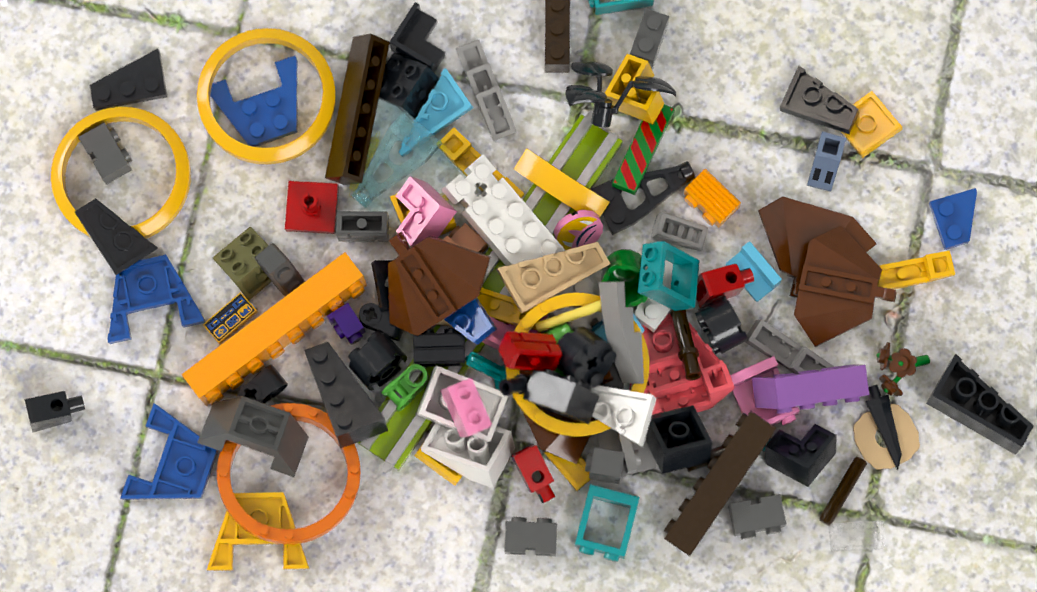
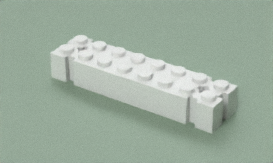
[441,154,603,331]

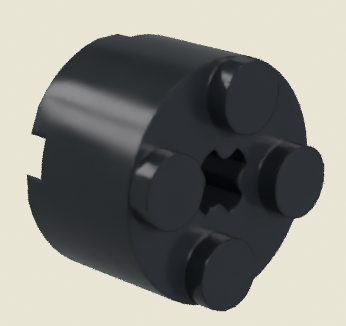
[695,295,749,354]
[557,327,616,387]
[348,331,407,391]

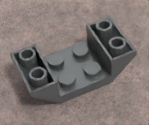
[198,396,309,477]

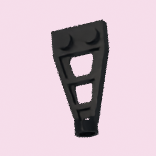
[591,161,696,235]

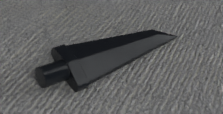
[865,385,902,471]

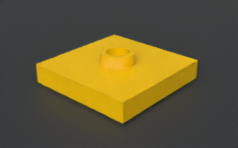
[840,91,902,158]

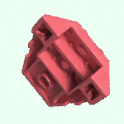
[629,313,735,415]

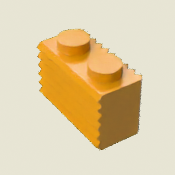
[683,168,741,228]

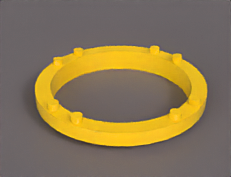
[197,28,336,165]
[51,107,191,239]
[505,293,649,437]

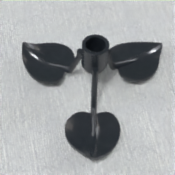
[565,62,676,127]

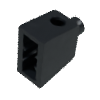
[24,391,85,433]

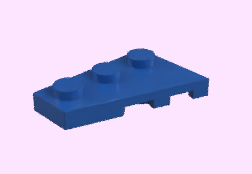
[444,298,497,345]

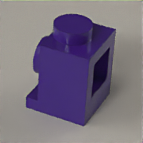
[327,303,366,345]

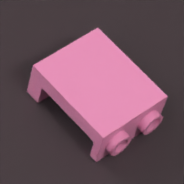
[730,356,800,426]
[440,378,492,438]

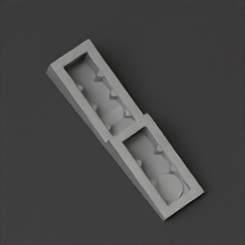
[745,319,834,375]

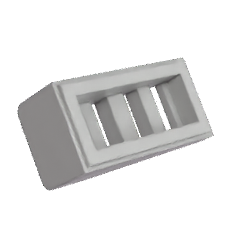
[651,212,708,251]

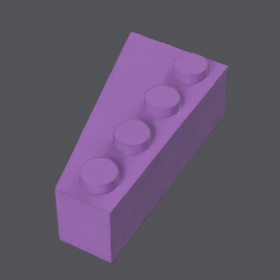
[752,364,869,413]

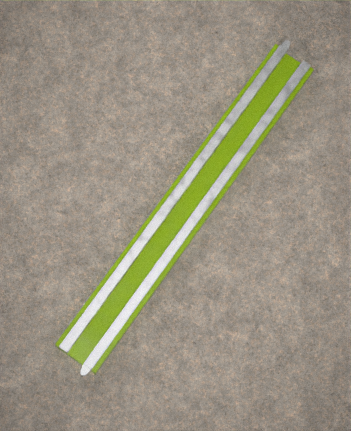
[357,110,623,473]

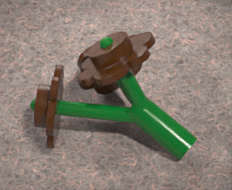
[876,342,930,397]

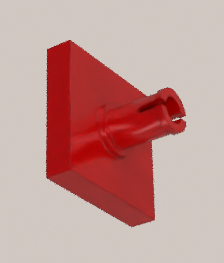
[285,181,339,234]

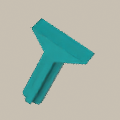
[465,352,507,391]

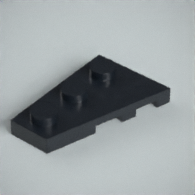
[74,198,158,276]

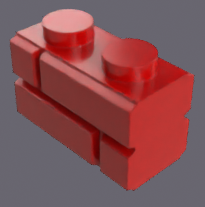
[499,331,562,371]

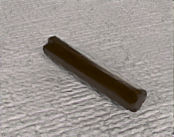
[819,456,867,526]

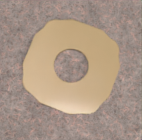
[853,404,920,470]

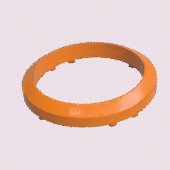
[217,403,360,544]

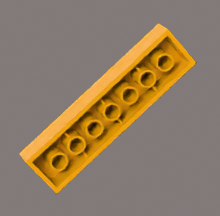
[181,252,367,406]

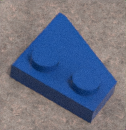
[929,188,977,250]

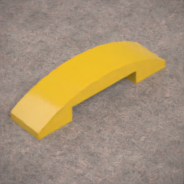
[436,127,524,198]
[514,148,610,218]
[878,250,956,289]
[477,288,541,331]

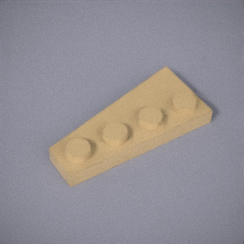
[496,242,610,314]

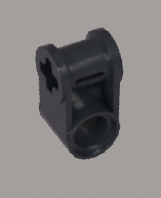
[359,303,404,341]
[239,365,288,404]

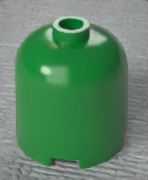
[601,249,648,307]

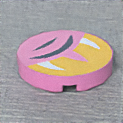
[554,210,603,251]

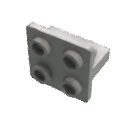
[596,428,657,477]

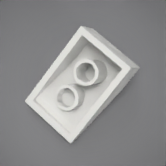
[416,366,508,442]
[421,423,515,488]

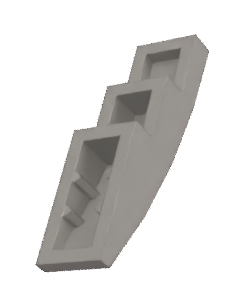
[456,40,517,141]
[599,282,644,384]

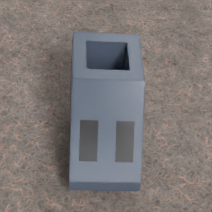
[807,132,846,192]

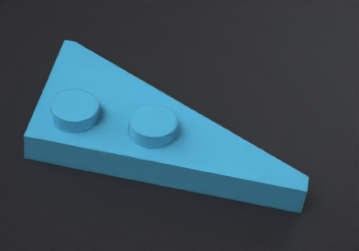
[399,68,473,157]

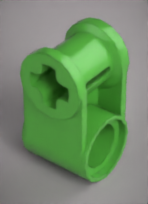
[381,364,430,412]

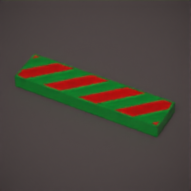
[612,104,675,195]

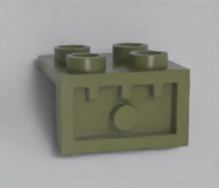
[213,227,272,300]

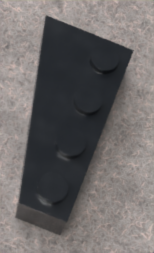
[304,342,388,449]
[926,354,1034,455]

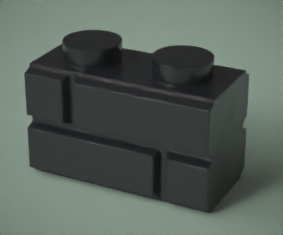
[413,328,466,367]

